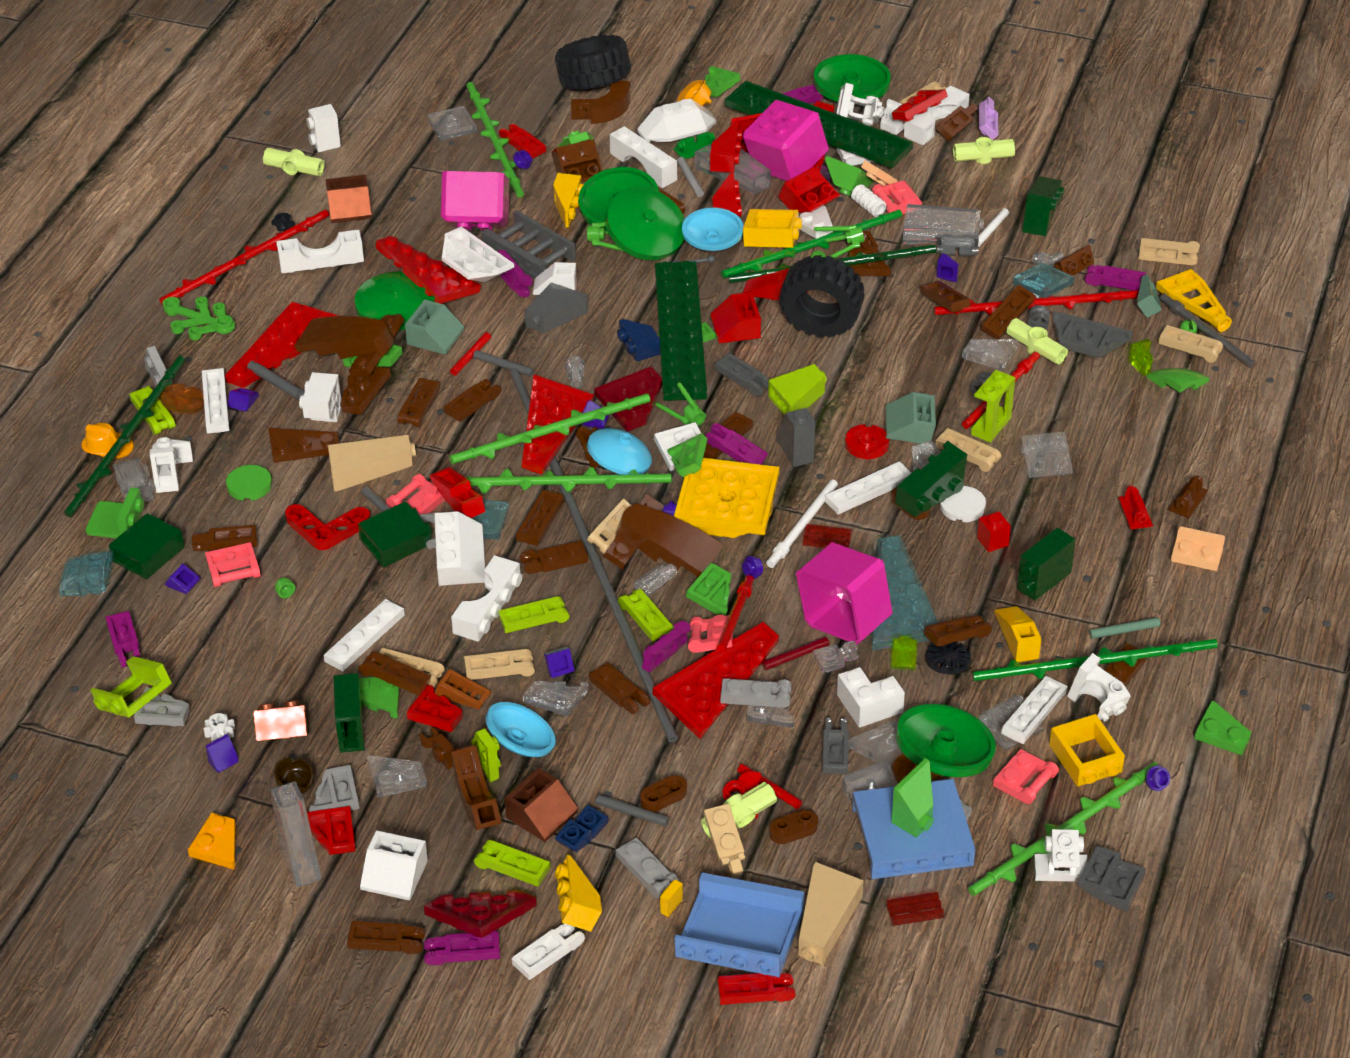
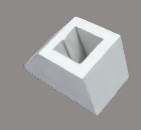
[533,262,577,295]

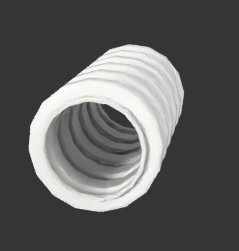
[851,184,886,217]

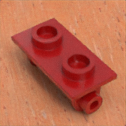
[1118,485,1153,529]

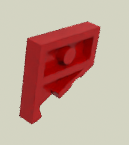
[301,806,356,855]

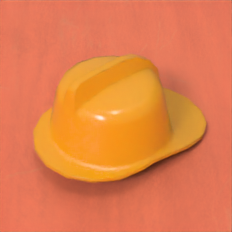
[677,80,712,106]
[81,423,134,459]

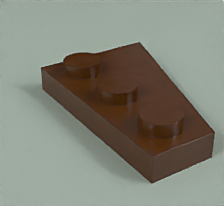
[849,231,891,276]
[340,363,391,415]
[268,428,339,463]

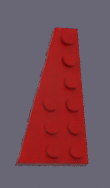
[375,236,481,304]
[225,302,338,388]
[521,374,594,475]
[652,622,779,739]

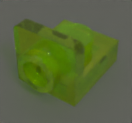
[1128,339,1153,376]
[891,636,918,670]

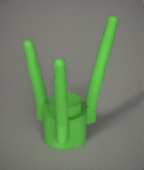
[587,222,623,251]
[814,225,864,259]
[656,382,706,426]

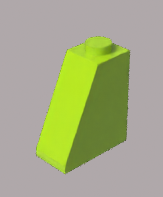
[768,364,827,416]

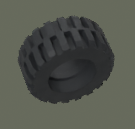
[555,35,631,90]
[779,255,865,338]

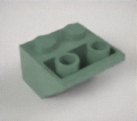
[405,300,464,355]
[885,392,936,445]

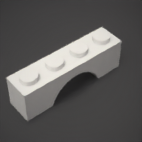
[903,86,969,145]
[610,126,677,188]
[276,230,364,273]
[451,555,522,642]

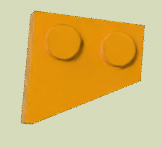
[188,813,236,869]

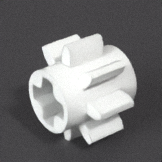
[204,713,235,742]

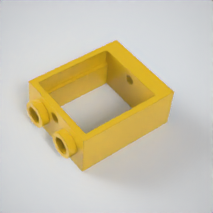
[743,209,802,248]
[1049,714,1125,787]

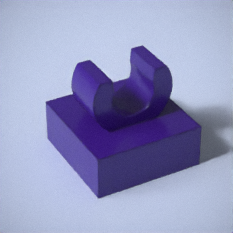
[544,646,575,678]

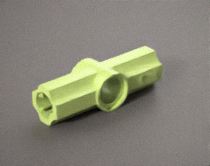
[953,137,1015,164]
[263,148,325,177]
[1007,318,1068,365]
[701,782,777,838]

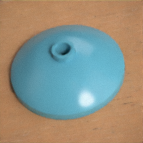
[682,208,744,251]
[587,428,652,475]
[485,702,556,757]

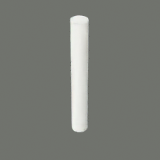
[978,208,1009,247]

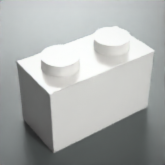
[306,104,341,152]

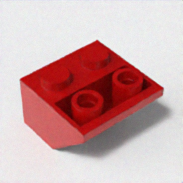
[779,167,840,213]
[710,292,761,343]

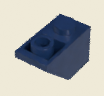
[617,319,660,362]

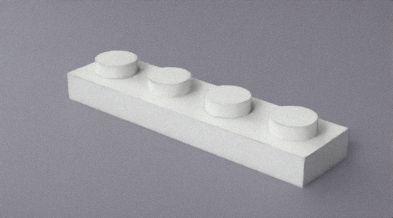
[202,368,229,434]
[825,462,911,515]
[324,599,405,671]
[1001,676,1068,744]

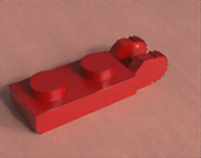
[499,124,546,158]
[717,973,796,1005]

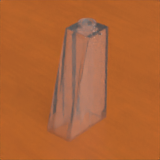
[695,144,771,194]
[902,204,984,245]
[270,781,322,887]

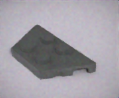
[1052,311,1133,358]

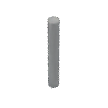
[677,157,704,197]

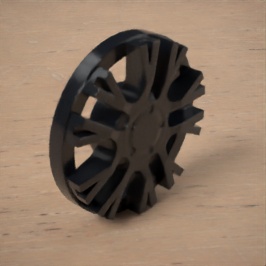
[925,642,971,675]

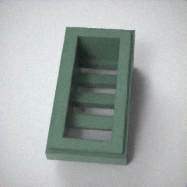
[1137,274,1161,317]

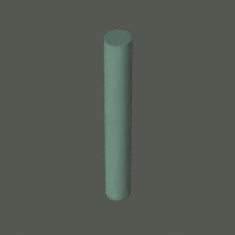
[1089,617,1160,639]

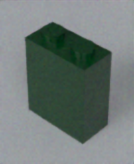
[358,501,432,568]
[109,513,185,580]
[1017,527,1076,601]
[333,673,365,753]

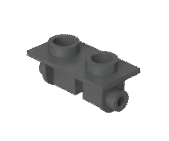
[936,234,979,257]

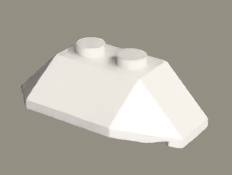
[637,98,716,142]
[442,227,514,282]

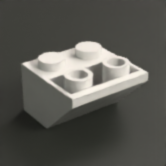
[360,830,428,900]

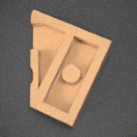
[861,160,898,186]

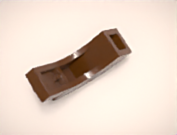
[571,81,630,124]
[450,744,502,830]

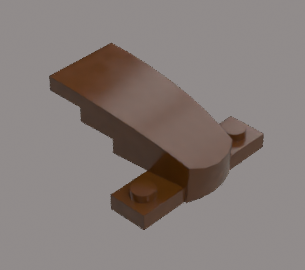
[294,314,404,378]
[603,494,724,577]

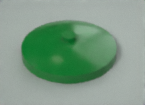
[813,54,891,102]
[578,167,659,231]
[605,187,685,260]
[354,271,435,330]
[895,704,996,777]

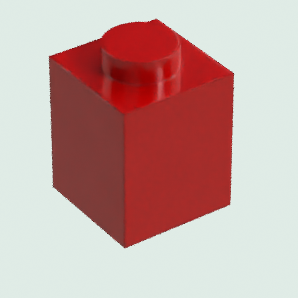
[977,511,1011,553]

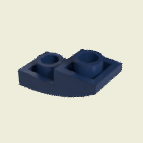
[555,805,609,852]

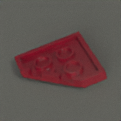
[594,367,662,432]
[424,889,537,938]

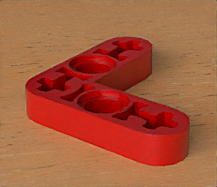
[285,504,370,550]

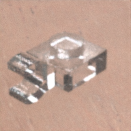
[813,641,858,673]

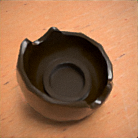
[274,756,315,795]

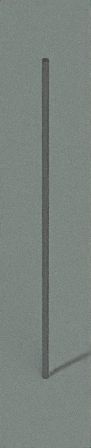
[510,369,678,743]

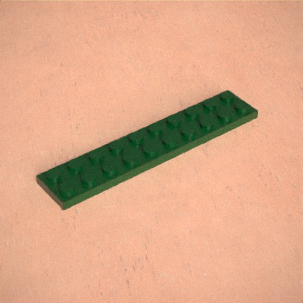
[725,81,913,168]
[655,261,707,401]

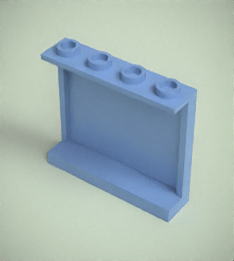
[852,779,975,879]
[675,873,804,977]

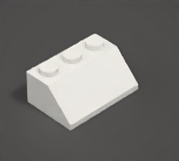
[435,512,485,586]

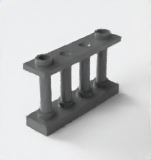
[481,210,576,279]

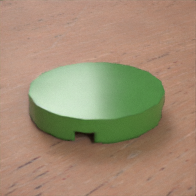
[226,465,272,501]

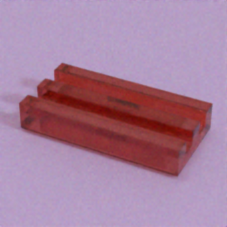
[803,524,852,548]
[886,892,944,926]

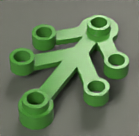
[163,297,235,340]

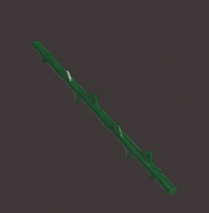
[728,244,936,283]
[64,356,185,518]

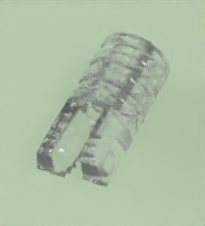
[634,564,677,597]

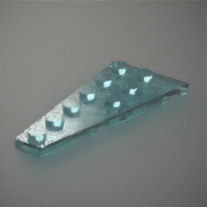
[872,535,938,651]

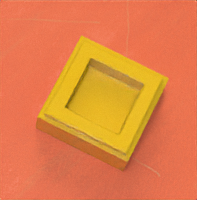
[660,880,683,917]

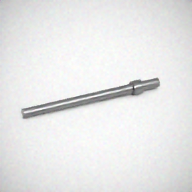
[1160,293,1255,368]

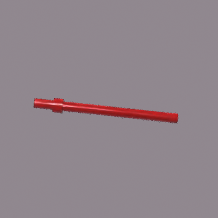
[962,351,1040,429]
[716,575,754,653]

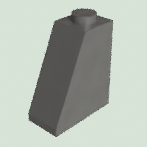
[525,282,588,333]
[776,408,815,467]

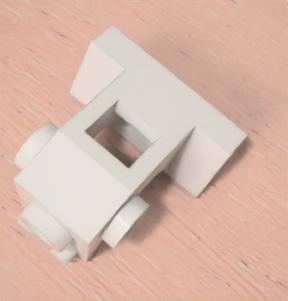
[836,83,884,126]
[150,437,193,493]
[1067,653,1131,721]
[1034,829,1088,882]

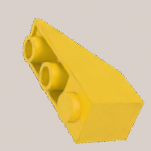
[553,173,584,228]
[994,606,1041,662]
[555,855,602,932]

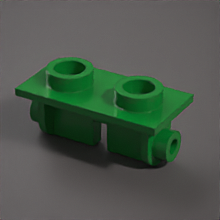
[673,131,715,159]

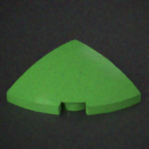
[1147,368,1209,393]

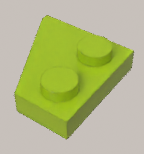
[471,729,501,782]

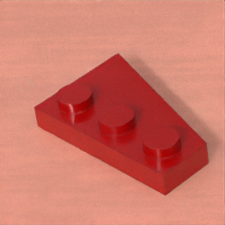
[892,89,948,122]

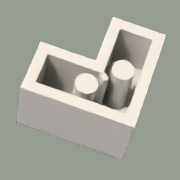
[299,372,341,422]
[837,667,905,728]

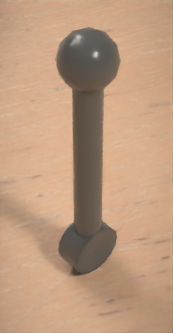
[673,255,715,263]

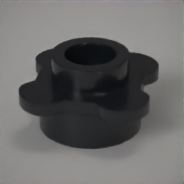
[271,213,295,231]

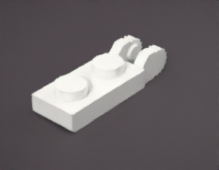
[512,924,585,980]

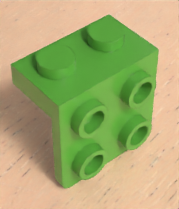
[85,487,144,538]

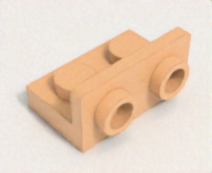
[1171,526,1225,571]

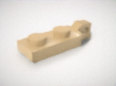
[704,803,745,877]

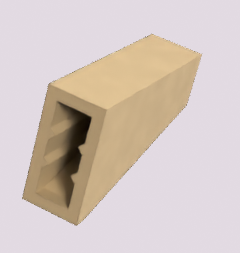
[328,435,416,492]
[798,862,864,965]

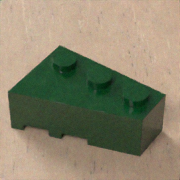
[1022,176,1065,237]
[895,441,968,517]

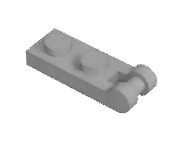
[721,679,792,708]
[616,838,679,899]

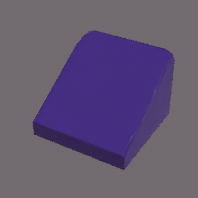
[937,253,959,282]
[228,388,259,411]
[583,400,610,429]
[165,563,201,594]
[206,734,239,772]

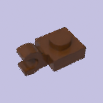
[419,728,455,770]

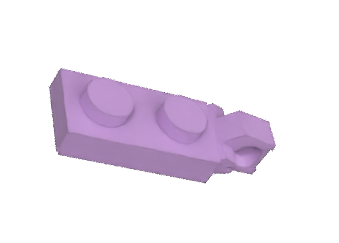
[979,97,998,140]

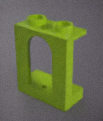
[971,370,1015,443]
[90,656,172,718]

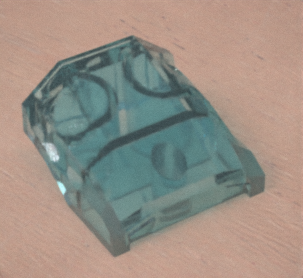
[59,550,113,596]

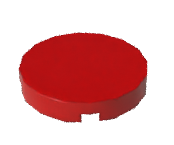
[845,424,889,459]

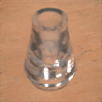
[564,356,586,389]

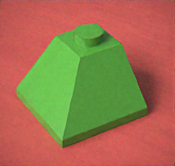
[825,156,874,196]
[891,758,934,838]

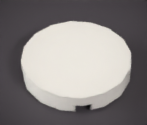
[940,486,986,522]

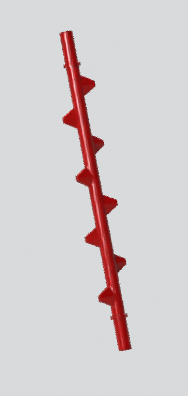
[159,209,329,305]
[934,290,1139,315]

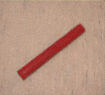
[450,332,491,376]
[737,764,802,809]

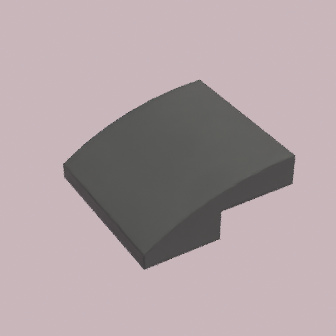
[1078,846,1146,912]

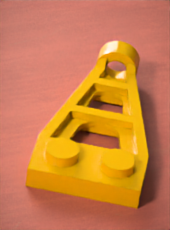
[1156,269,1232,332]

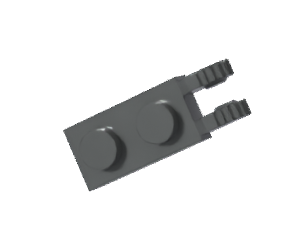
[714,353,770,397]
[822,718,849,774]

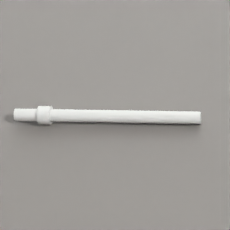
[766,479,838,568]

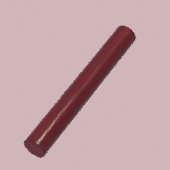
[762,637,830,671]

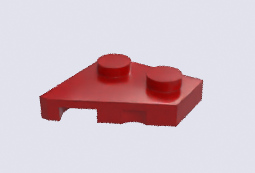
[407,685,462,732]

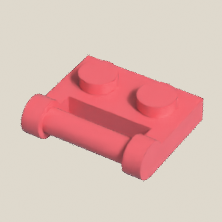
[872,181,922,214]
[386,474,445,515]
[205,542,261,588]
[688,615,733,653]
[993,749,1059,804]

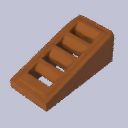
[435,669,492,710]

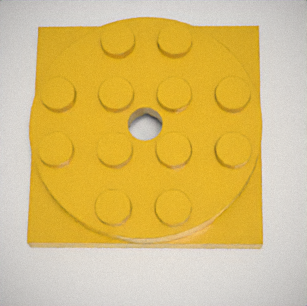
[674,458,780,538]

